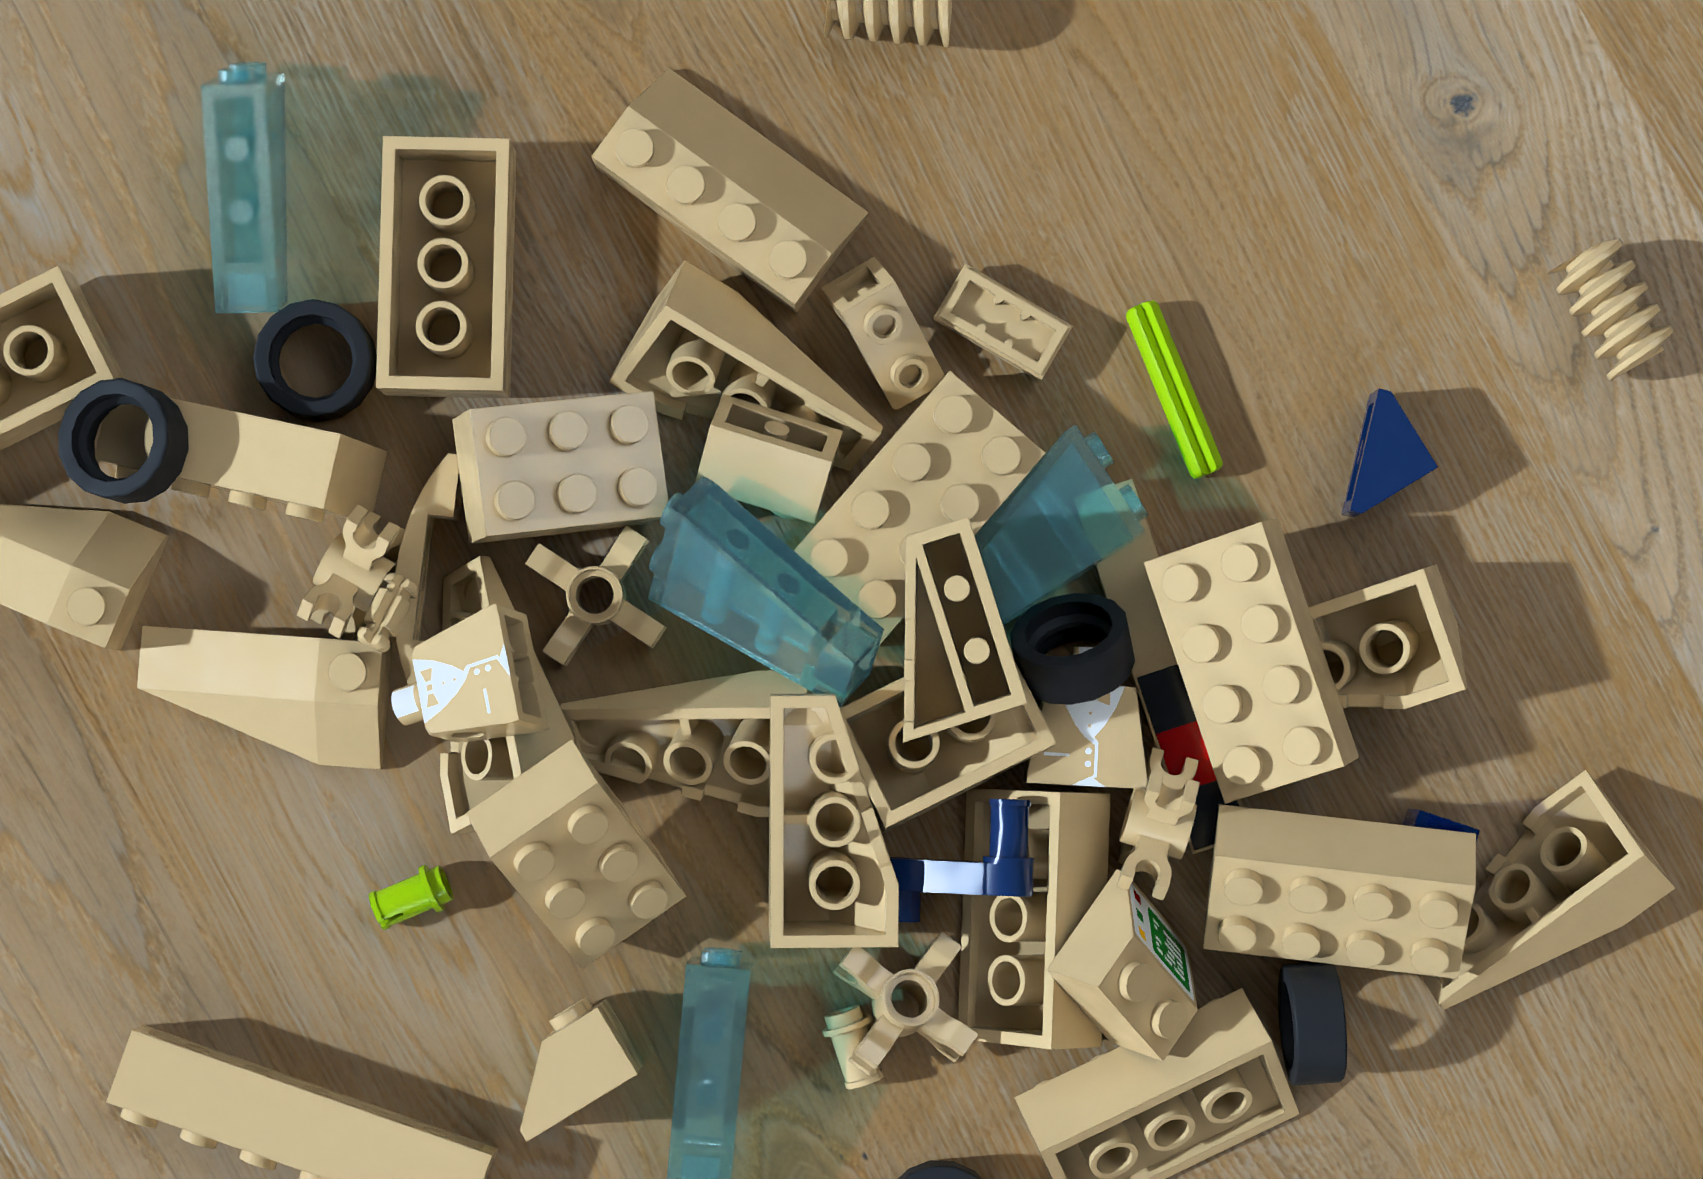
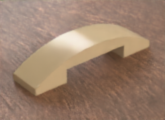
[395,453,463,685]

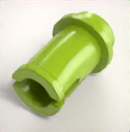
[368,864,454,930]

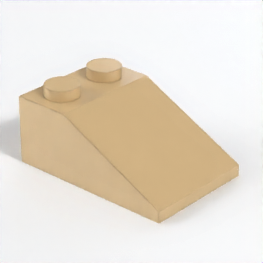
[840,660,1057,833]

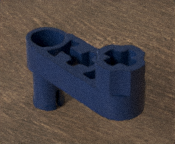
[890,799,1034,922]

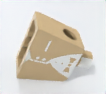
[391,603,549,742]
[1023,647,1147,789]

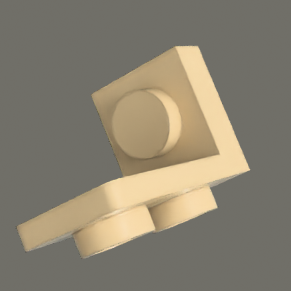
[821,257,945,410]

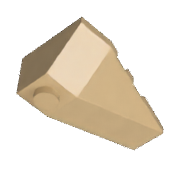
[609,260,883,471]
[137,626,393,769]
[769,693,899,948]
[1421,770,1675,1010]

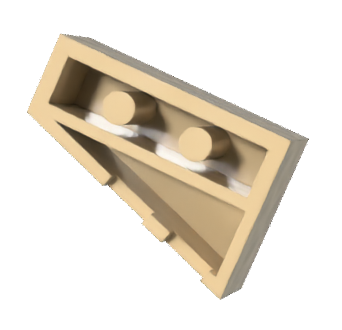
[903,517,1028,743]

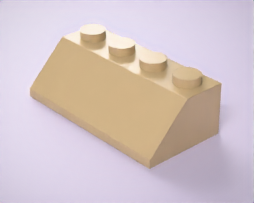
[591,68,869,314]
[958,788,1110,1050]
[1014,988,1299,1179]

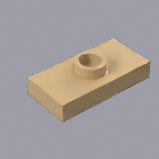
[933,263,1073,382]

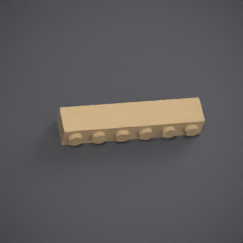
[106,1025,498,1179]

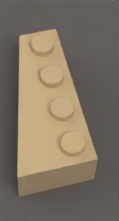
[95,398,388,523]

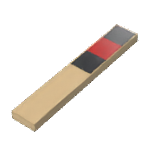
[1072,479,1243,854]

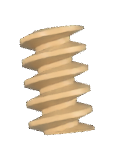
[824,0,953,48]
[1548,238,1674,381]

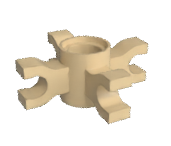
[297,505,405,641]
[525,525,667,666]
[1117,747,1200,900]
[833,932,978,1075]

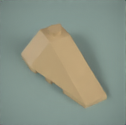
[0,504,169,651]
[440,556,575,834]
[1308,564,1467,709]
[560,670,821,817]

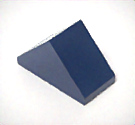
[1341,388,1438,518]

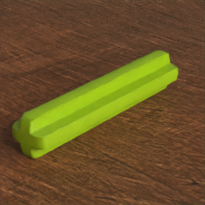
[1126,300,1223,479]

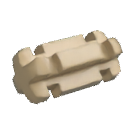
[357,573,417,652]

